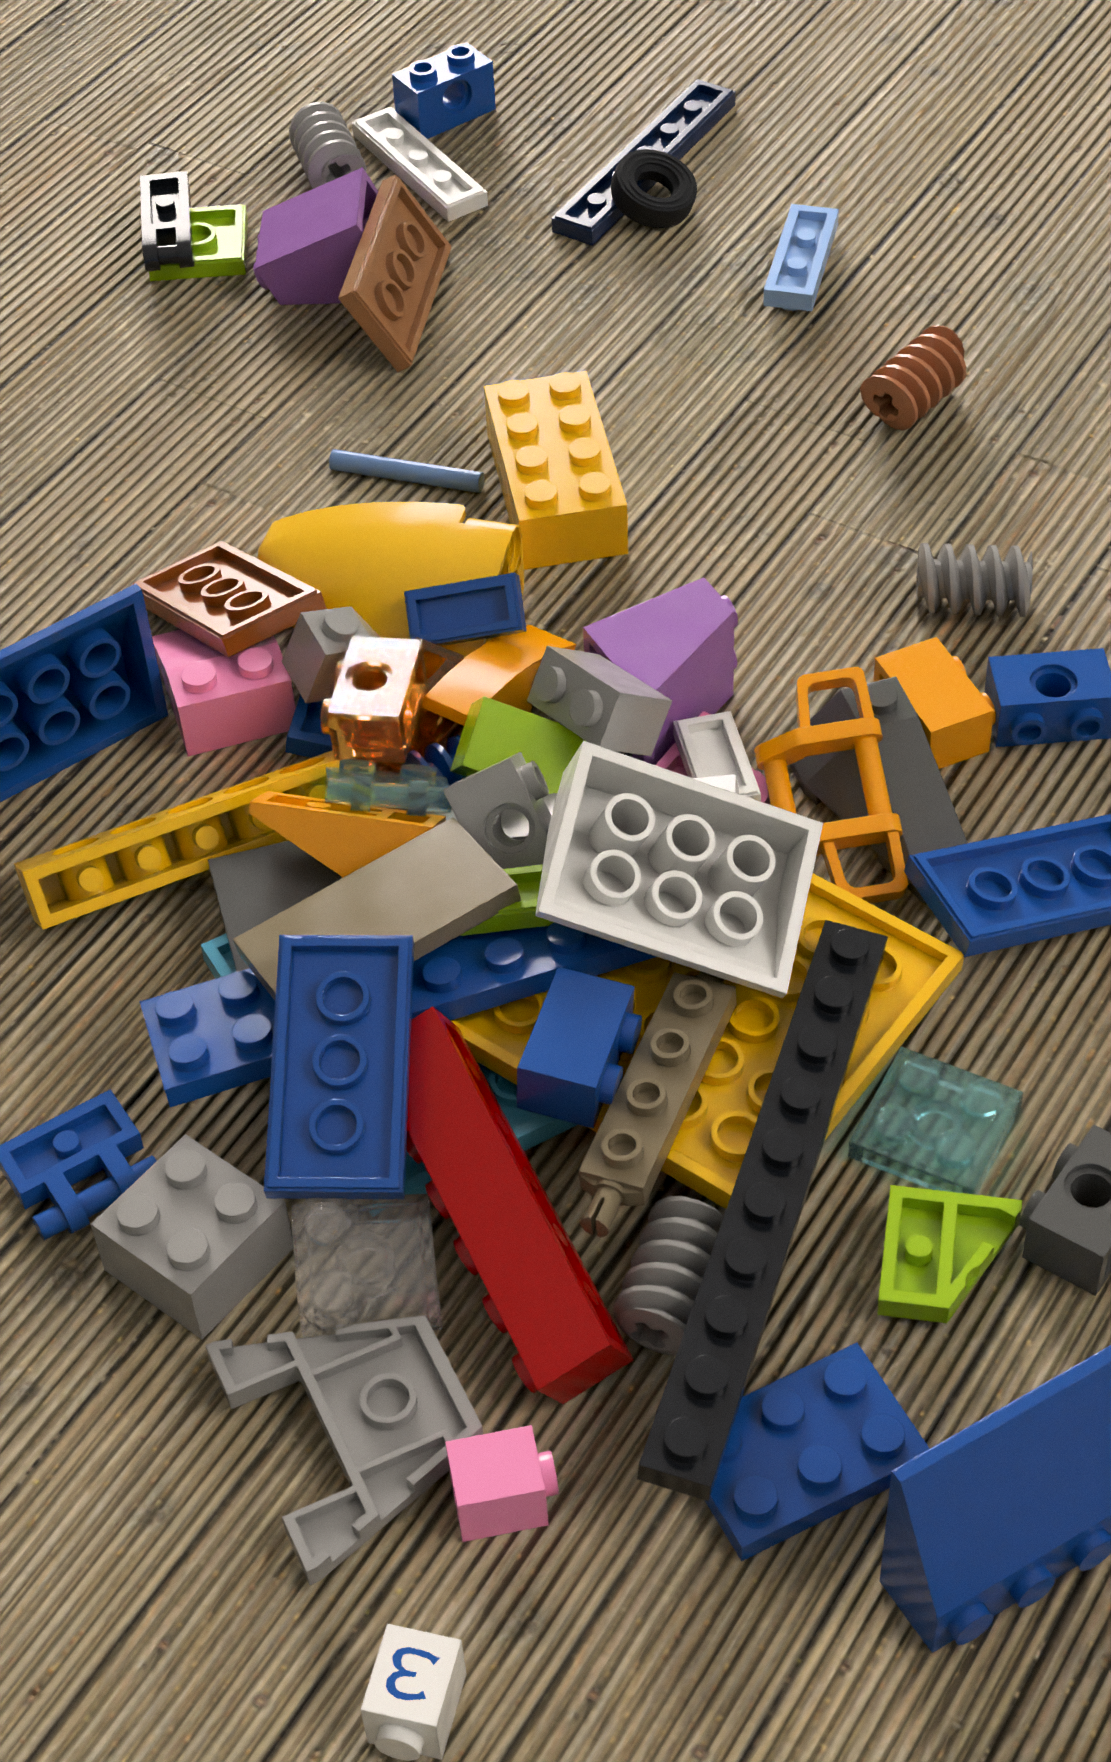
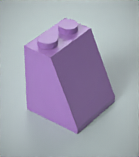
[253,167,378,305]
[583,577,738,765]

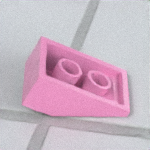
[152,629,296,757]

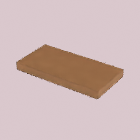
[338,174,451,372]

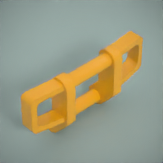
[754,667,908,904]

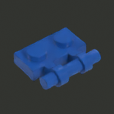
[0,1089,157,1241]

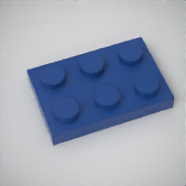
[704,1342,930,1561]

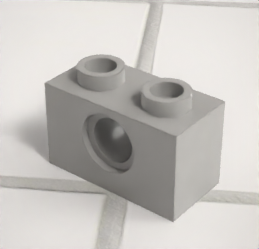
[443,752,551,869]

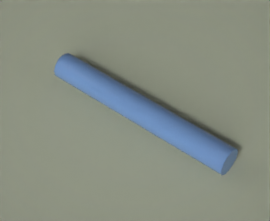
[329,449,485,493]

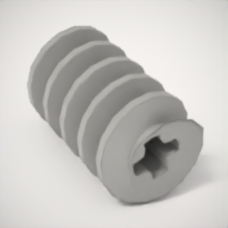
[289,102,367,189]
[916,543,1033,617]
[613,1196,724,1356]

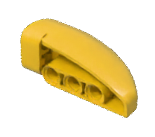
[258,502,524,692]

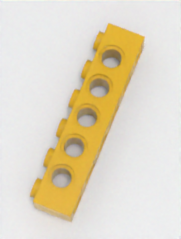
[14,744,386,930]

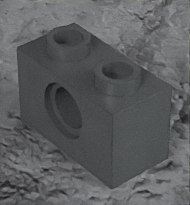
[1019,1125,1111,1296]

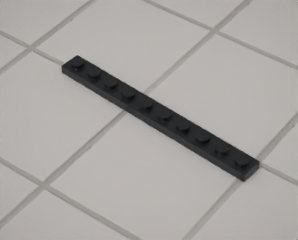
[637,920,888,1501]

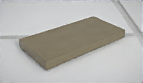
[233,817,521,1000]

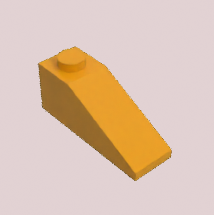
[249,791,446,878]

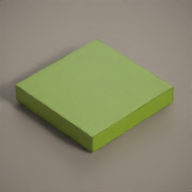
[149,204,248,281]

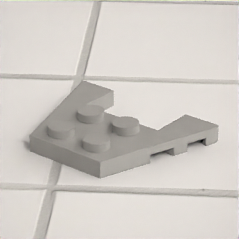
[205,1315,483,1585]

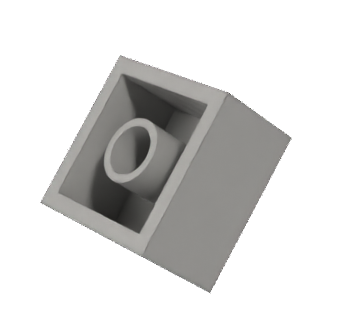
[90,1134,294,1340]

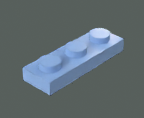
[763,204,839,311]

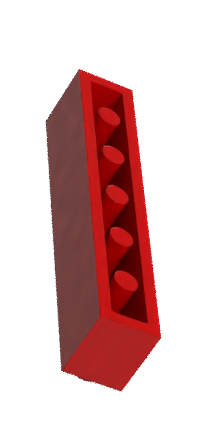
[406,1006,634,1404]

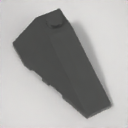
[790,676,968,905]

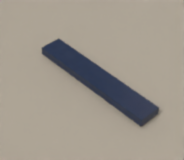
[551,79,736,246]

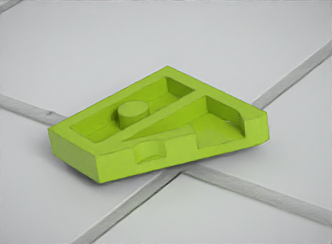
[877,1185,1022,1323]

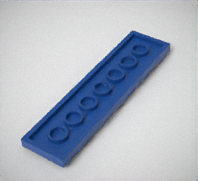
[140,922,657,1108]

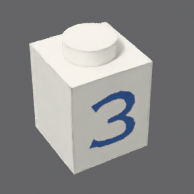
[361,1624,466,1761]

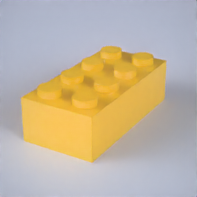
[484,371,629,570]

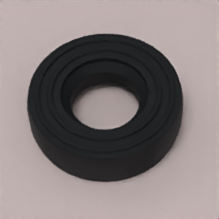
[611,149,697,228]

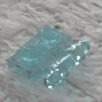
[324,759,451,817]

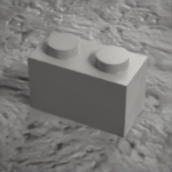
[527,646,672,756]

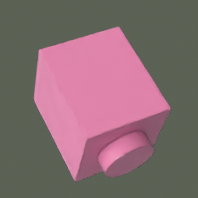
[445,1425,559,1542]

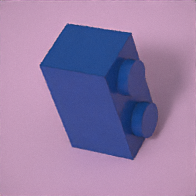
[516,966,642,1129]

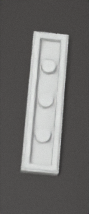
[352,107,488,222]

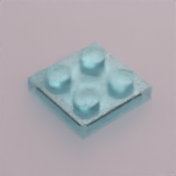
[848,1047,1023,1195]

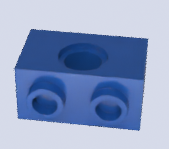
[392,42,496,139]
[984,648,1111,747]

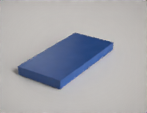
[904,814,1111,957]
[264,935,414,1199]

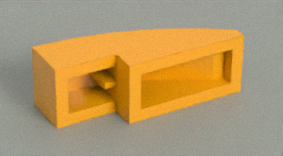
[422,625,576,726]

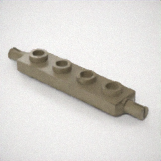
[578,971,737,1237]

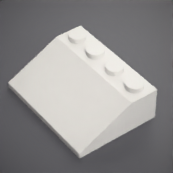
[535,741,823,998]

